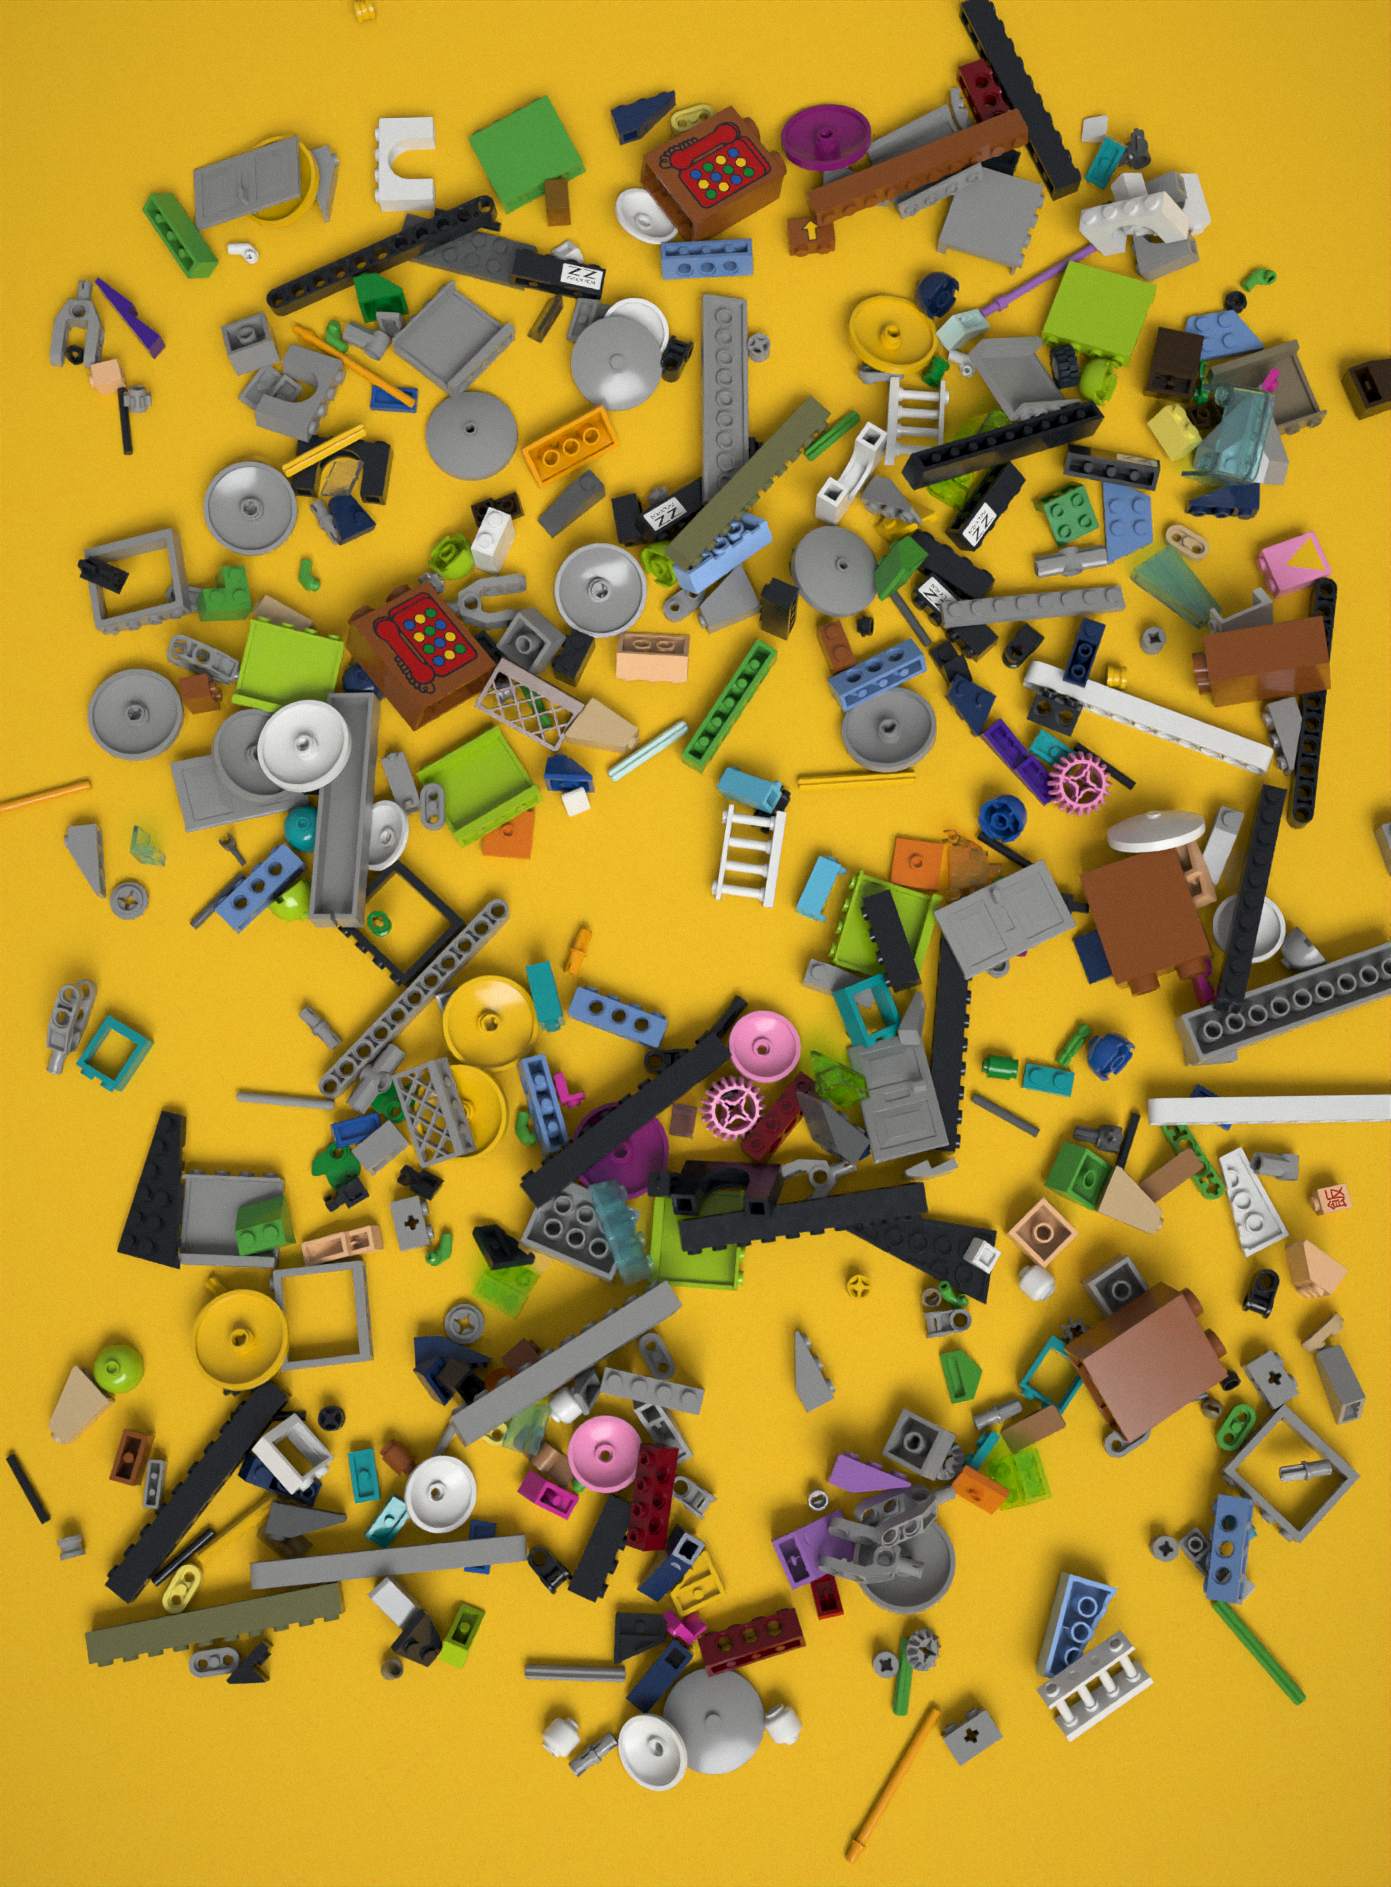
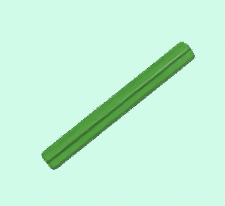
[1212,1600,1306,1706]

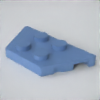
[1184,310,1264,362]
[1101,482,1153,565]

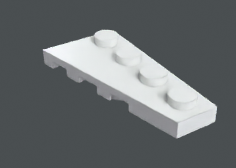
[1218,1147,1289,1258]

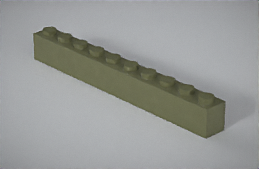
[664,395,831,572]
[85,1581,346,1667]

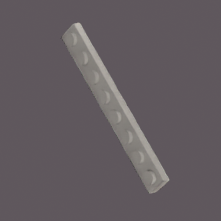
[939,586,1126,628]

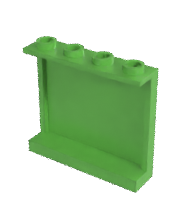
[468,95,586,214]

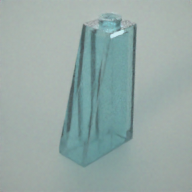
[1130,544,1222,630]

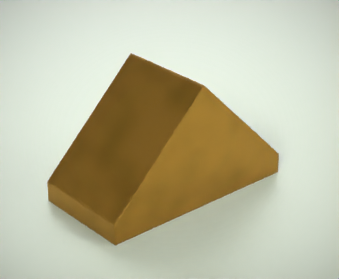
[545,178,571,226]

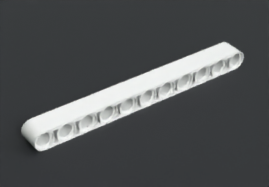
[1023,661,1274,775]
[1147,1095,1391,1125]

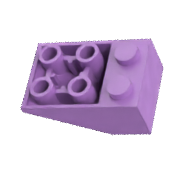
[826,1450,911,1493]
[771,1509,856,1590]

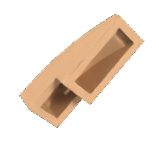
[1176,840,1217,909]
[301,1225,384,1267]

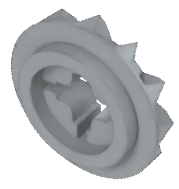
[110,882,149,920]
[445,1304,485,1344]
[936,1441,964,1480]
[906,1629,941,1671]

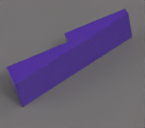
[95,277,166,359]
[979,718,1056,806]

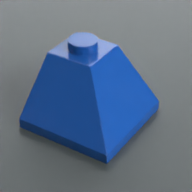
[544,754,595,793]

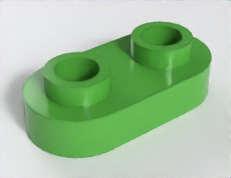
[1215,1404,1256,1451]

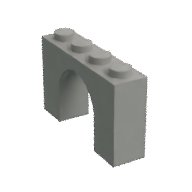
[1132,170,1200,282]
[255,344,346,443]
[600,1367,705,1415]

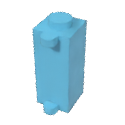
[716,766,782,814]
[796,856,847,922]

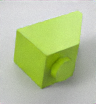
[439,1603,486,1669]

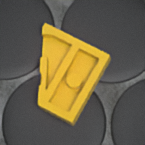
[875,498,938,542]
[670,1549,727,1617]

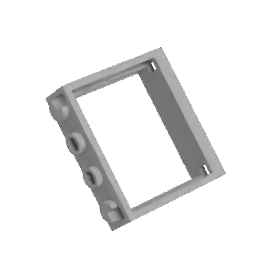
[84,528,192,635]
[270,1260,374,1371]
[1219,1404,1360,1543]

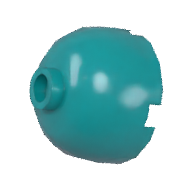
[283,805,318,854]

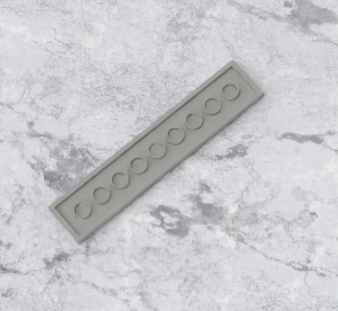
[701,294,749,511]

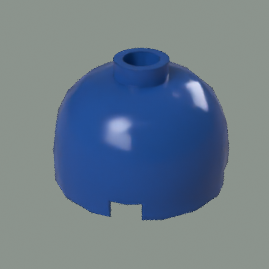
[978,794,1027,843]
[1086,1032,1135,1081]

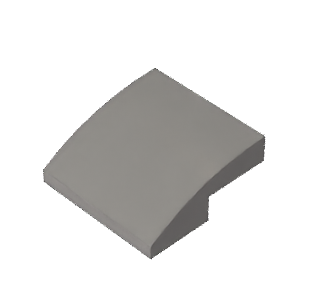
[566,298,613,343]
[238,365,303,411]
[901,1158,958,1181]

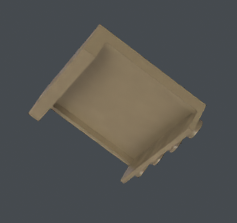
[1206,339,1327,435]

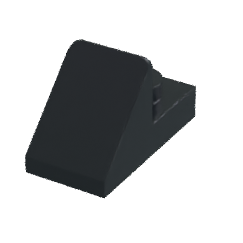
[928,640,973,687]
[648,1171,680,1198]
[226,1639,274,1684]

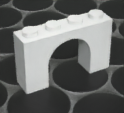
[375,117,436,212]
[1111,173,1212,236]
[1079,191,1190,256]
[815,421,888,526]

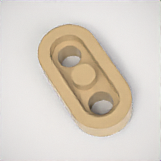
[1164,525,1209,562]
[1300,1312,1344,1353]

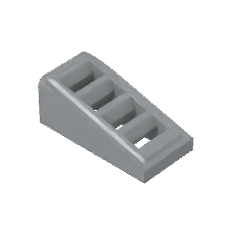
[376,312,406,338]
[898,991,926,1045]
[573,1366,602,1416]

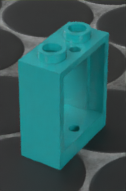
[525,961,565,1032]
[832,973,902,1048]
[76,1015,154,1092]
[1017,1335,1083,1414]

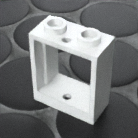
[252,1413,334,1495]

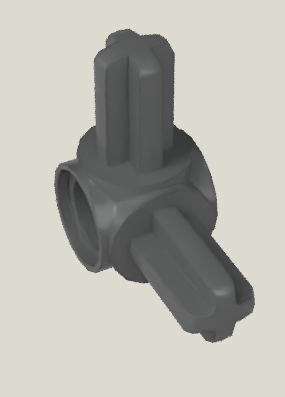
[1117,128,1151,169]
[1073,1124,1123,1153]

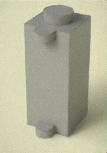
[381,751,420,815]

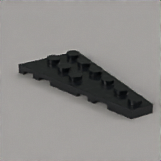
[117,1111,187,1269]
[846,1216,997,1305]

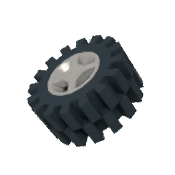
[1050,344,1080,390]

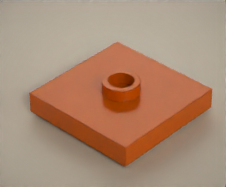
[482,811,535,860]
[890,838,944,892]
[950,1465,1010,1515]

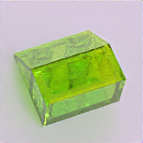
[810,1050,870,1109]
[471,1266,540,1320]
[986,1447,1053,1511]

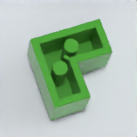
[196,566,252,622]

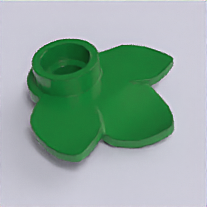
[1193,359,1210,405]
[371,1079,418,1124]
[311,1141,361,1190]

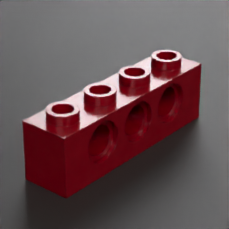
[956,58,1010,124]
[740,1071,823,1163]
[626,1443,679,1551]
[697,1608,806,1677]

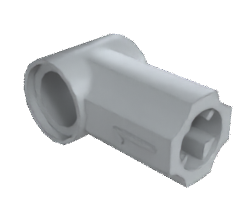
[342,321,392,361]
[1250,1152,1299,1181]

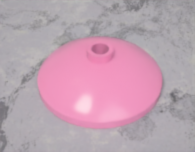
[728,1011,801,1083]
[568,1416,642,1493]

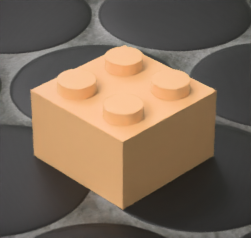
[1005,1198,1079,1269]

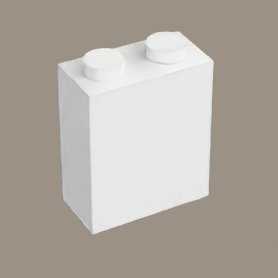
[471,507,516,577]

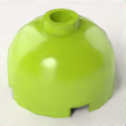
[1078,358,1118,407]
[428,533,475,580]
[640,540,678,588]
[267,876,311,922]
[92,1344,145,1394]

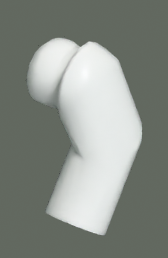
[228,243,259,264]
[947,350,975,377]

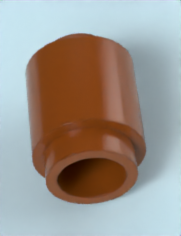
[380,1438,417,1476]

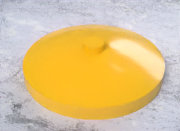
[247,136,320,228]
[847,295,938,374]
[441,975,539,1072]
[414,1064,510,1162]
[190,1289,291,1391]

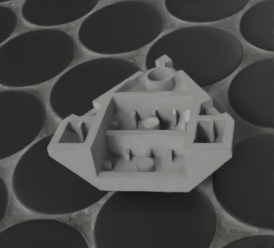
[1192,383,1289,485]

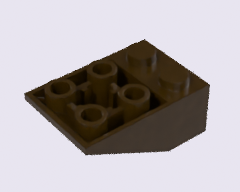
[1143,327,1204,405]
[1341,358,1391,420]

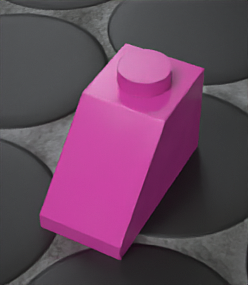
[517,1470,579,1520]

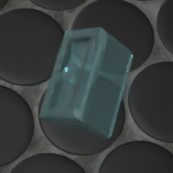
[129,825,166,866]
[502,1403,551,1456]

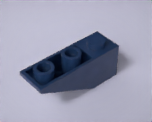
[610,90,676,145]
[1185,481,1260,520]
[1062,617,1106,688]
[414,1335,493,1369]
[238,1452,323,1507]
[637,1523,705,1602]
[626,1638,694,1713]

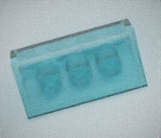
[588,1180,655,1287]

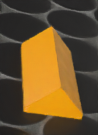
[521,404,620,489]

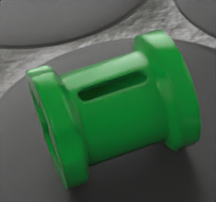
[922,357,950,388]
[367,911,392,937]

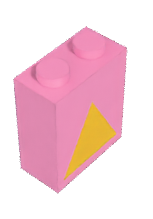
[1256,531,1332,599]

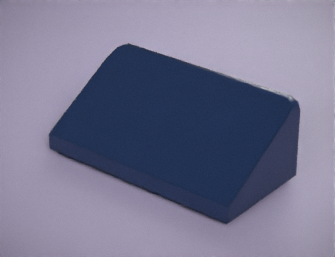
[1073,930,1113,985]
[413,1356,452,1406]

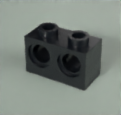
[1026,687,1083,737]

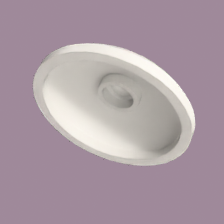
[615,188,678,244]
[604,298,669,354]
[368,800,409,871]
[1212,894,1286,963]
[404,1455,477,1533]
[618,1713,687,1791]

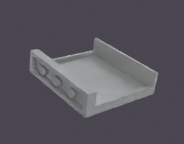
[867,104,984,219]
[936,167,1045,275]
[392,280,515,400]
[968,336,1081,421]
[178,1170,285,1269]

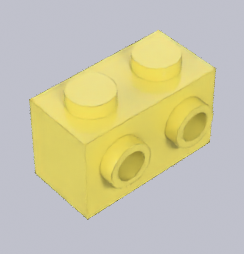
[1147,403,1203,461]

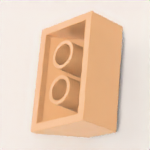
[616,632,690,683]
[1285,1240,1348,1299]

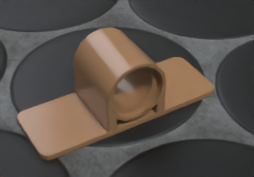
[1139,1148,1203,1203]
[1001,1405,1066,1453]
[512,1426,574,1487]

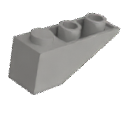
[860,476,922,525]
[1261,696,1302,776]
[794,1331,836,1413]

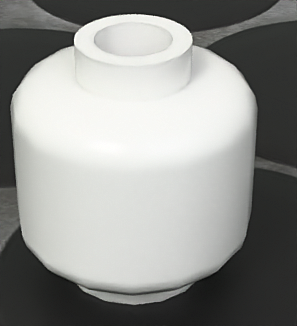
[1019,1264,1056,1301]
[548,1386,582,1424]
[764,1704,802,1745]
[542,1717,580,1758]

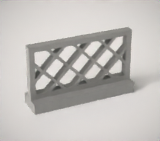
[392,1057,477,1168]

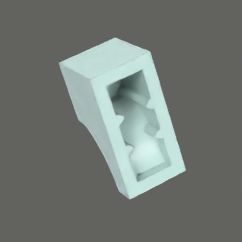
[936,309,991,351]

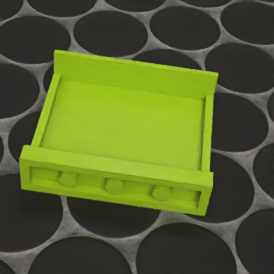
[1042,260,1157,368]
[231,616,346,713]
[416,725,543,849]
[828,870,942,990]
[648,1190,745,1291]

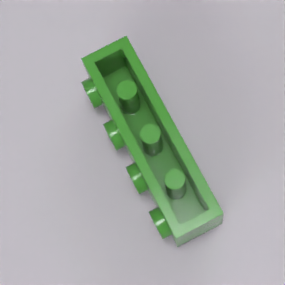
[142,193,219,279]

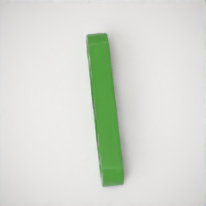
[1160,1125,1224,1200]

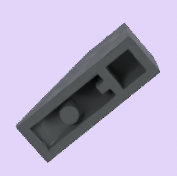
[538,469,606,538]
[265,1500,347,1541]

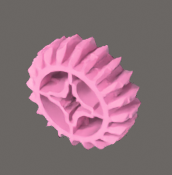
[1047,751,1112,816]
[700,1075,766,1142]

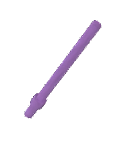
[979,243,1096,318]

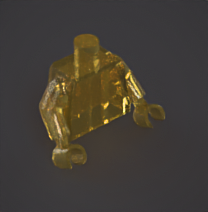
[942,829,1003,903]

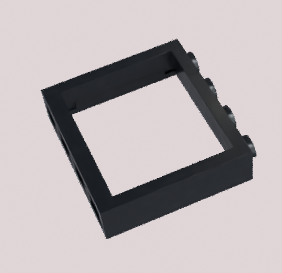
[337,859,467,988]

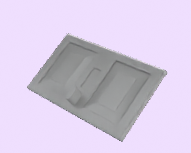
[193,135,302,231]
[170,754,310,833]
[933,859,1076,980]
[847,1036,949,1164]

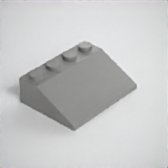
[520,1183,641,1284]

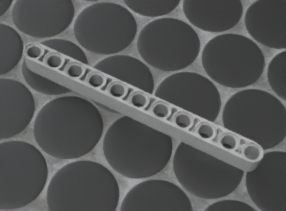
[318,899,510,1099]
[250,1534,528,1589]

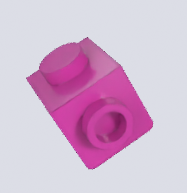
[553,1072,585,1108]
[663,1609,707,1646]

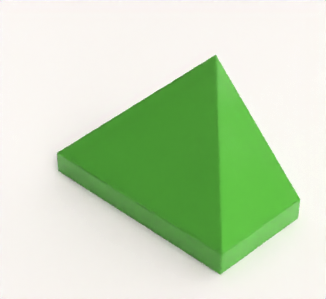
[940,1350,983,1404]

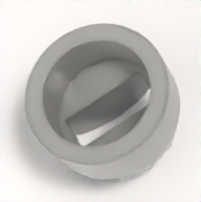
[807,1489,828,1511]

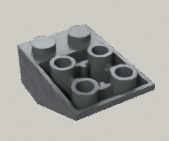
[796,1090,871,1165]

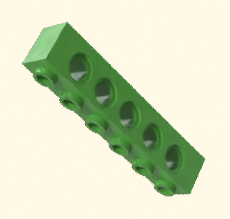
[681,639,778,774]

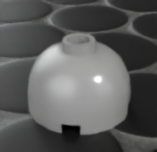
[1281,926,1327,973]

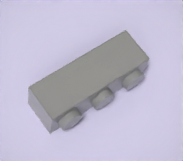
[142,1459,168,1509]

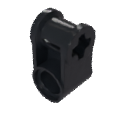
[661,335,694,383]
[1002,623,1045,669]
[644,1049,690,1075]
[1242,1269,1280,1319]
[527,1545,573,1595]

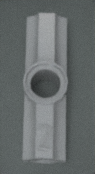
[1034,545,1107,579]
[346,1043,406,1114]

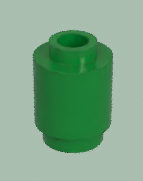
[982,1053,1019,1080]

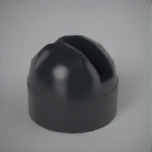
[65,345,84,365]
[1219,1369,1241,1391]

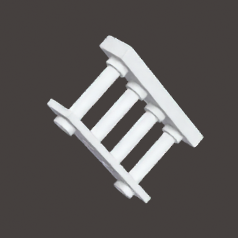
[884,377,949,465]
[712,804,787,908]
[1036,1630,1154,1742]

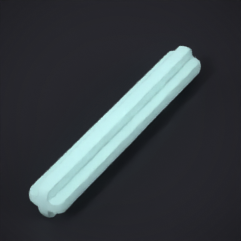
[607,720,689,782]

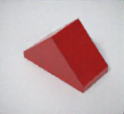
[810,1574,844,1620]

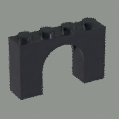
[291,434,393,505]
[671,1160,784,1219]

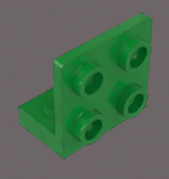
[1033,482,1099,547]

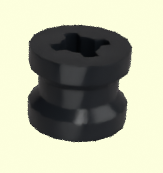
[318,1406,346,1431]

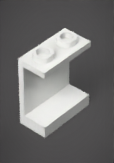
[1208,587,1273,634]

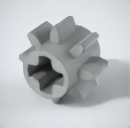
[123,385,152,413]
[1060,1317,1091,1343]

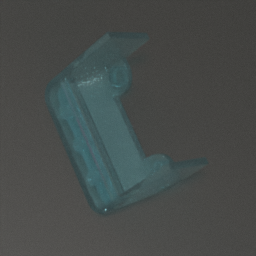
[1181,383,1276,486]

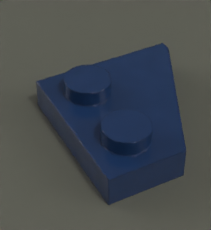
[328,491,376,546]
[945,674,996,737]

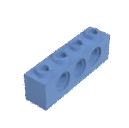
[661,238,753,280]
[827,638,927,712]
[214,843,307,934]
[567,986,669,1050]
[517,1053,569,1158]
[1203,1494,1254,1605]

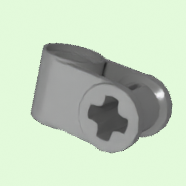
[922,1309,972,1339]
[672,1475,717,1520]

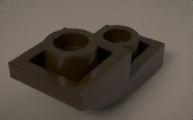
[1185,393,1236,431]
[471,492,525,528]

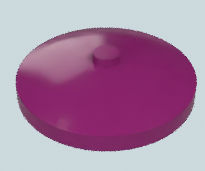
[781,104,871,171]
[572,1102,669,1201]

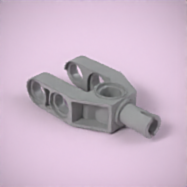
[50,280,105,369]
[445,574,527,630]
[166,635,240,685]
[46,979,97,1075]
[782,1159,857,1200]
[854,1483,956,1548]
[818,1517,925,1584]

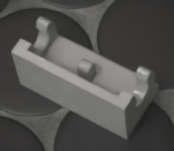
[351,1120,411,1176]

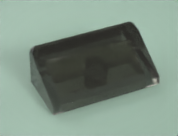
[527,295,564,343]
[256,1521,313,1559]

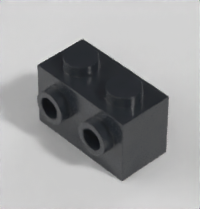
[551,629,596,687]
[435,1358,487,1406]

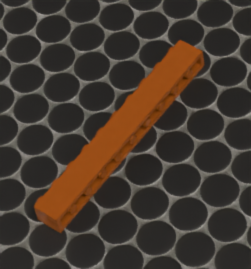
[806,108,1028,227]

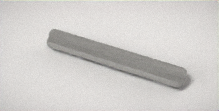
[525,1664,626,1682]

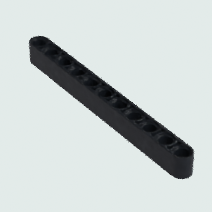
[266,195,498,317]
[1287,578,1337,829]

